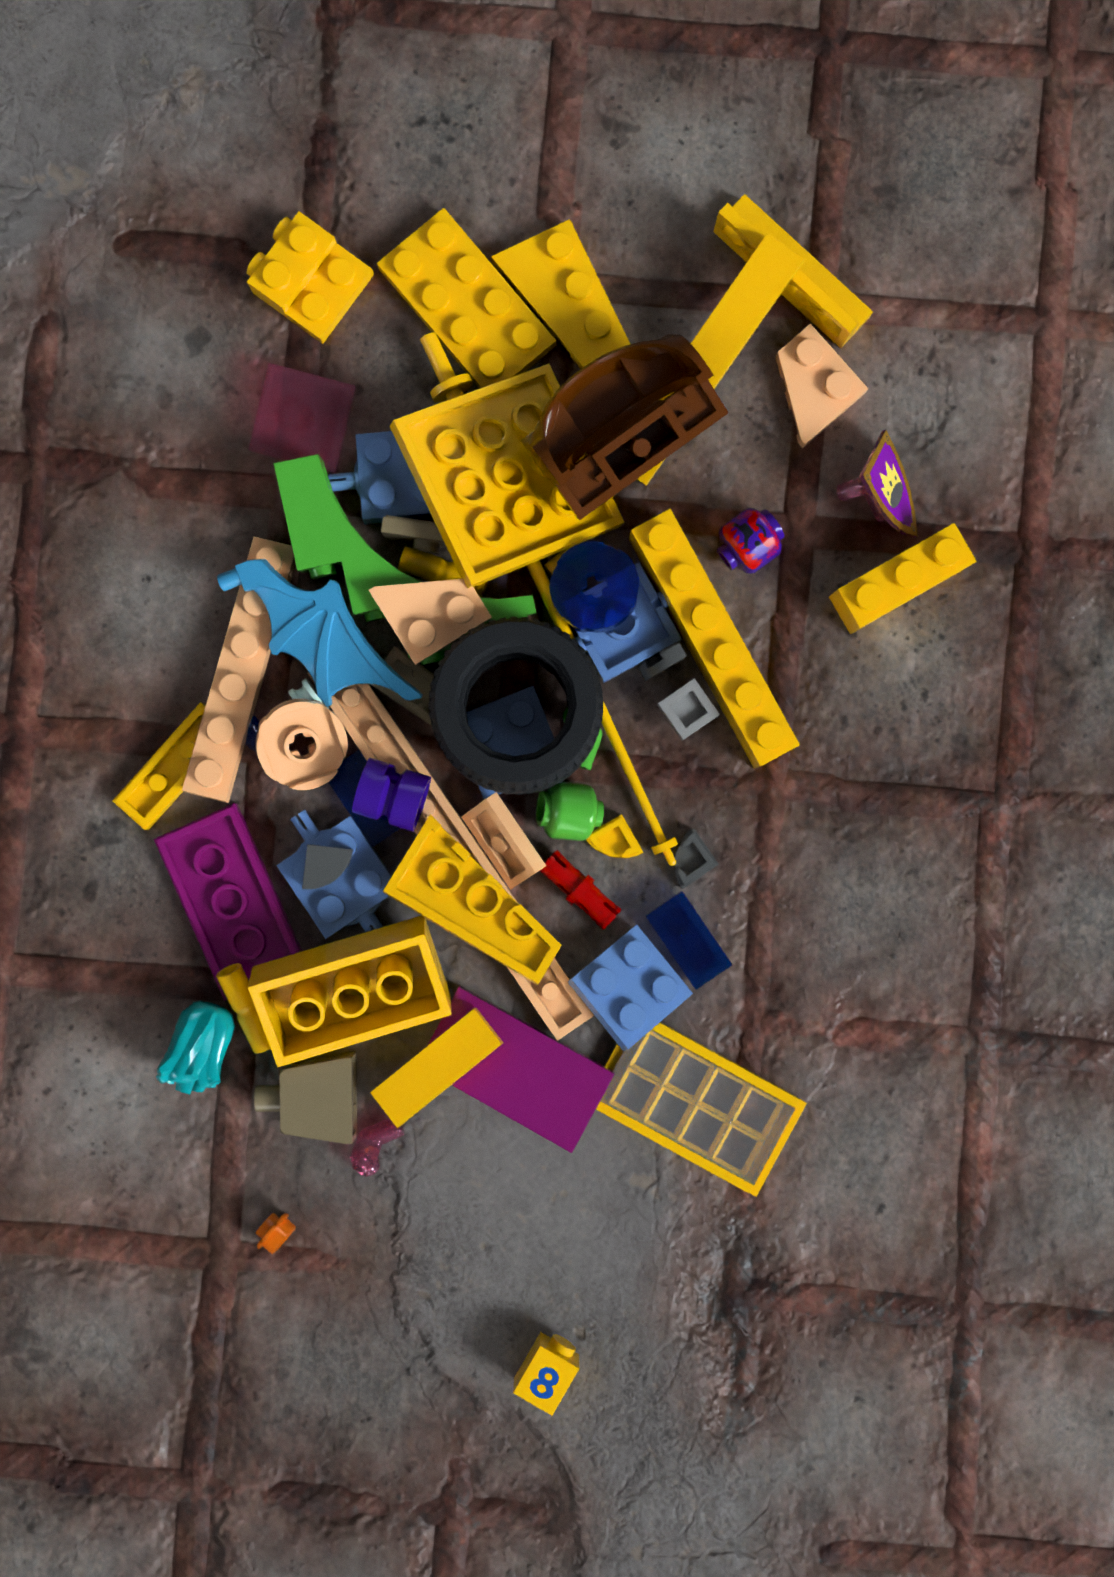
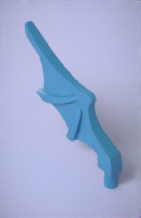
[217,559,423,707]

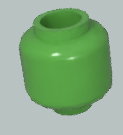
[536,782,604,841]

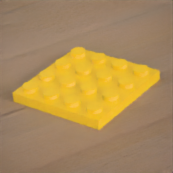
[389,364,624,589]

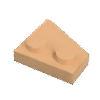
[775,323,868,448]
[369,579,492,665]

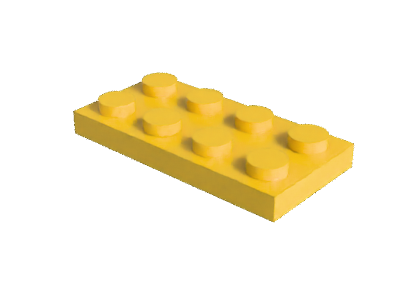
[377,208,556,389]

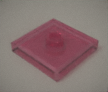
[248,363,356,474]

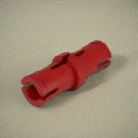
[540,850,622,930]

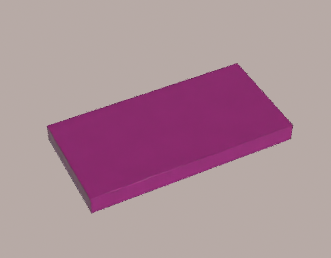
[154,803,302,1001]
[427,986,616,1153]

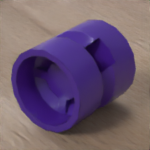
[352,757,431,832]

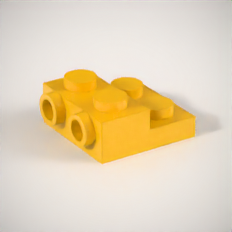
[247,211,374,344]

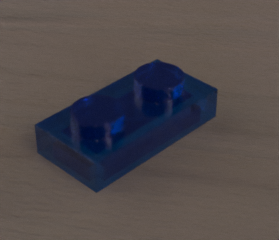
[645,891,732,990]

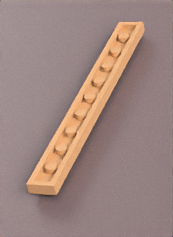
[308,672,594,1041]

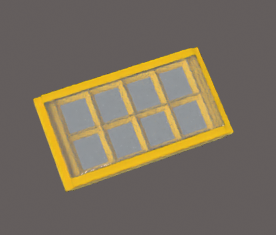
[596,1022,807,1197]

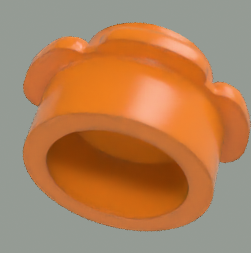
[255,1212,296,1255]

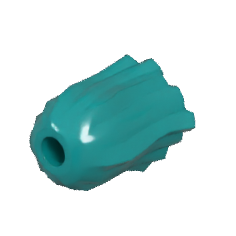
[156,1000,235,1095]

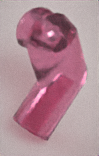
[350,1118,405,1177]

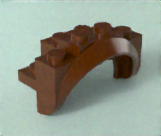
[521,334,729,520]

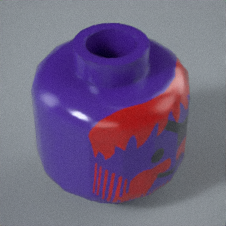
[716,508,785,574]

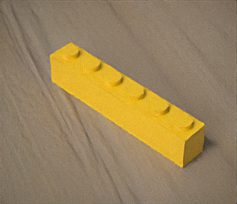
[629,508,800,769]

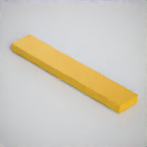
[638,233,804,486]

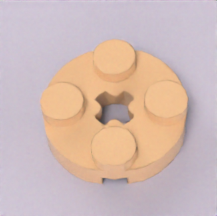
[256,699,348,790]

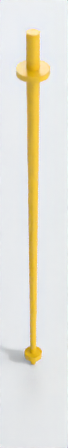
[420,332,678,866]

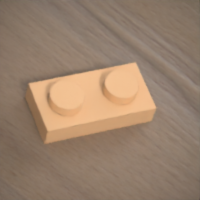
[461,792,546,890]

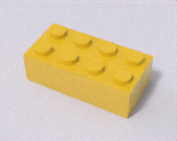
[248,916,452,1067]

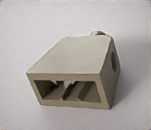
[254,1052,358,1144]

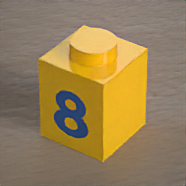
[513,1332,579,1416]

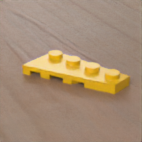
[491,219,630,369]
[383,814,562,985]

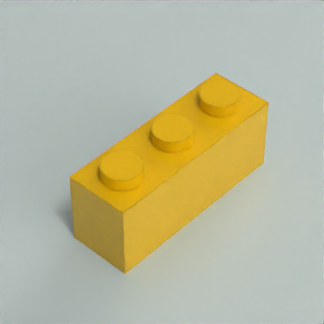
[829,523,977,635]

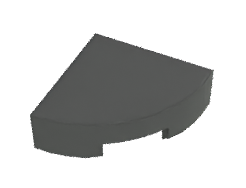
[638,642,687,682]
[674,828,718,889]
[302,844,354,890]

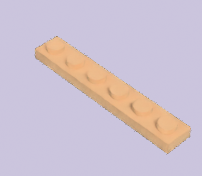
[182,536,295,803]

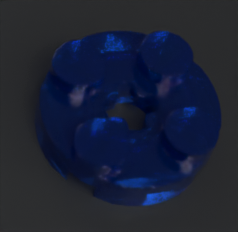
[549,541,639,633]

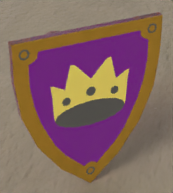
[837,430,918,538]

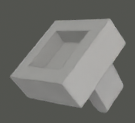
[657,678,720,741]

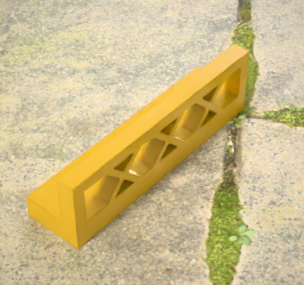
[713,194,873,349]

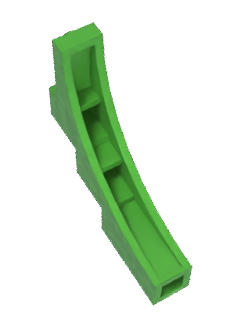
[273,454,536,665]

